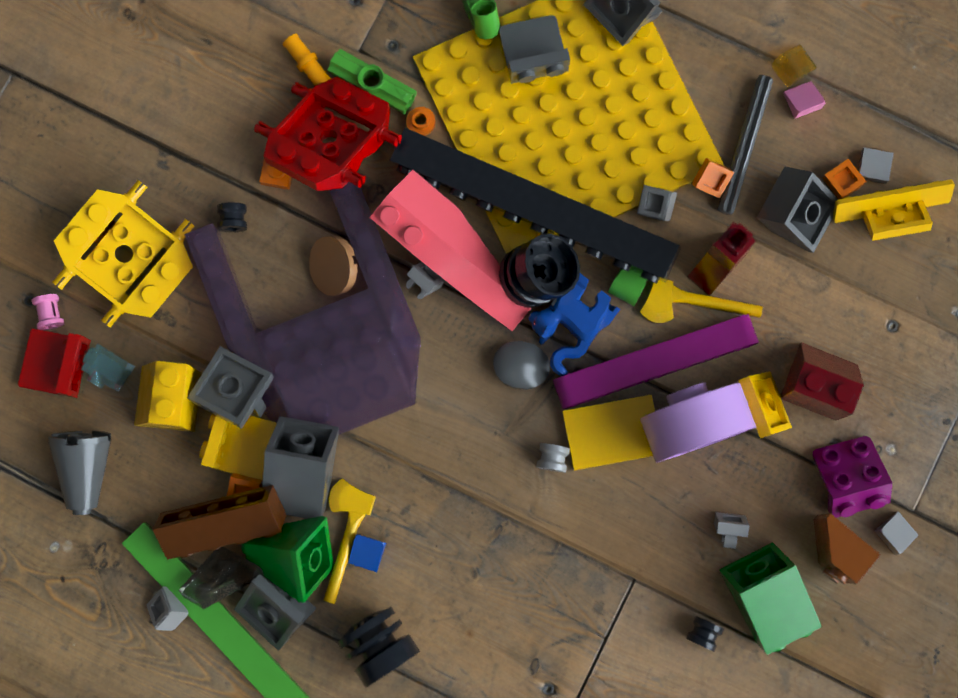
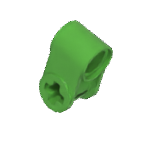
[462,0,501,39]
[608,268,647,306]

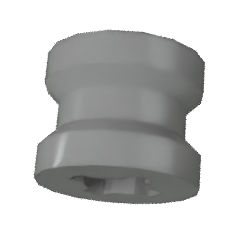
[536,443,570,473]

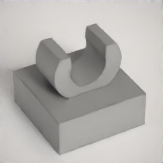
[406,262,445,300]
[714,512,750,549]

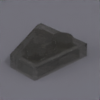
[179,546,264,609]

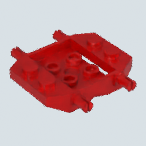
[254,77,402,191]

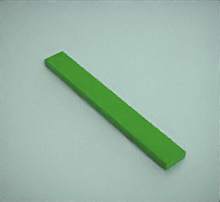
[122,522,310,698]

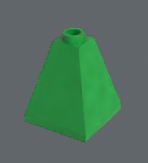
[241,516,334,603]

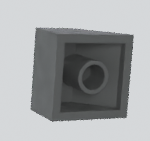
[757,167,838,253]

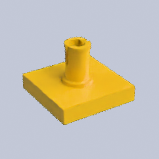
[738,371,792,439]

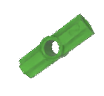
[327,49,417,115]

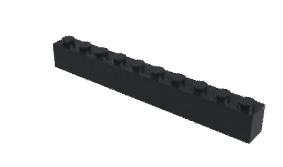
[390,128,681,284]

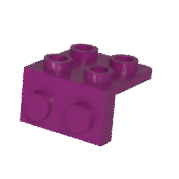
[813,436,893,518]

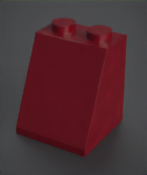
[780,342,864,421]

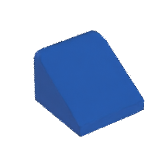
[348,534,387,572]

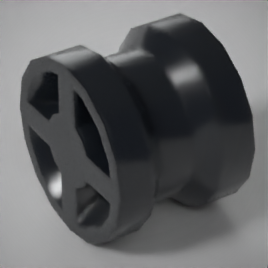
[217,202,247,232]
[686,616,724,652]

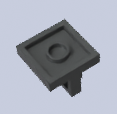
[583,0,663,46]
[187,346,274,429]
[234,574,317,651]

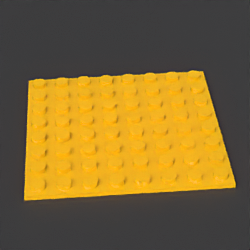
[413,0,725,254]

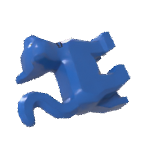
[528,273,620,376]

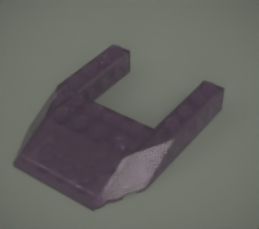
[184,182,421,435]

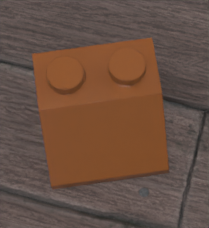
[813,513,880,585]

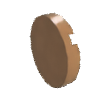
[309,236,358,296]

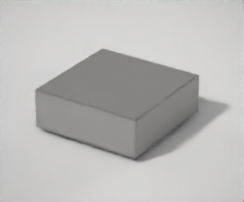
[858,147,893,184]

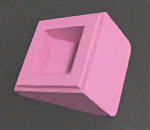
[783,81,825,119]

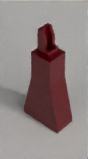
[687,222,756,296]

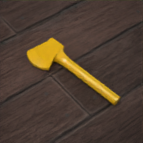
[640,280,763,323]
[323,479,376,604]

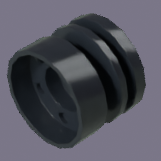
[499,234,580,308]
[337,607,420,688]

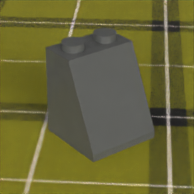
[262,416,339,519]

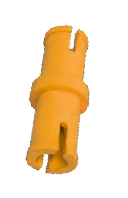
[282,33,332,86]

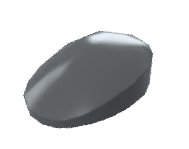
[493,341,550,390]

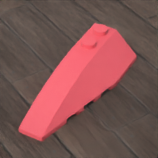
[369,170,532,331]

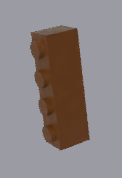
[152,485,286,560]

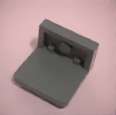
[499,15,570,84]

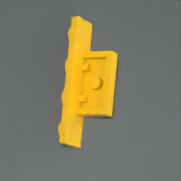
[833,179,955,241]

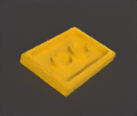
[562,394,655,471]

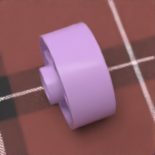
[640,382,757,463]

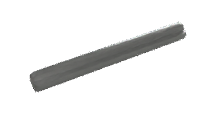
[718,75,773,215]

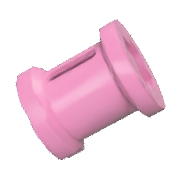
[31,294,64,330]

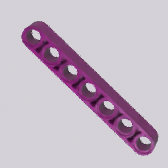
[553,314,759,409]

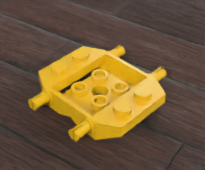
[52,179,195,328]

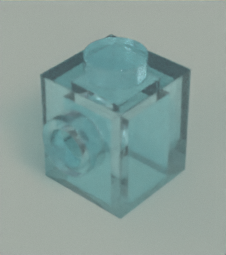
[81,344,135,391]

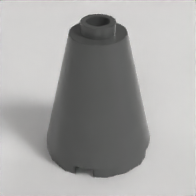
[48,431,111,515]

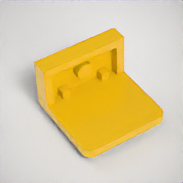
[199,413,277,480]

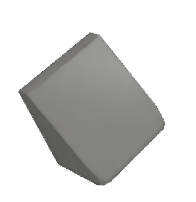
[637,185,677,221]
[875,511,918,555]
[146,586,189,631]

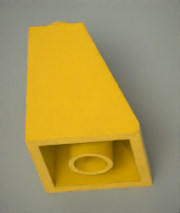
[134,361,202,432]

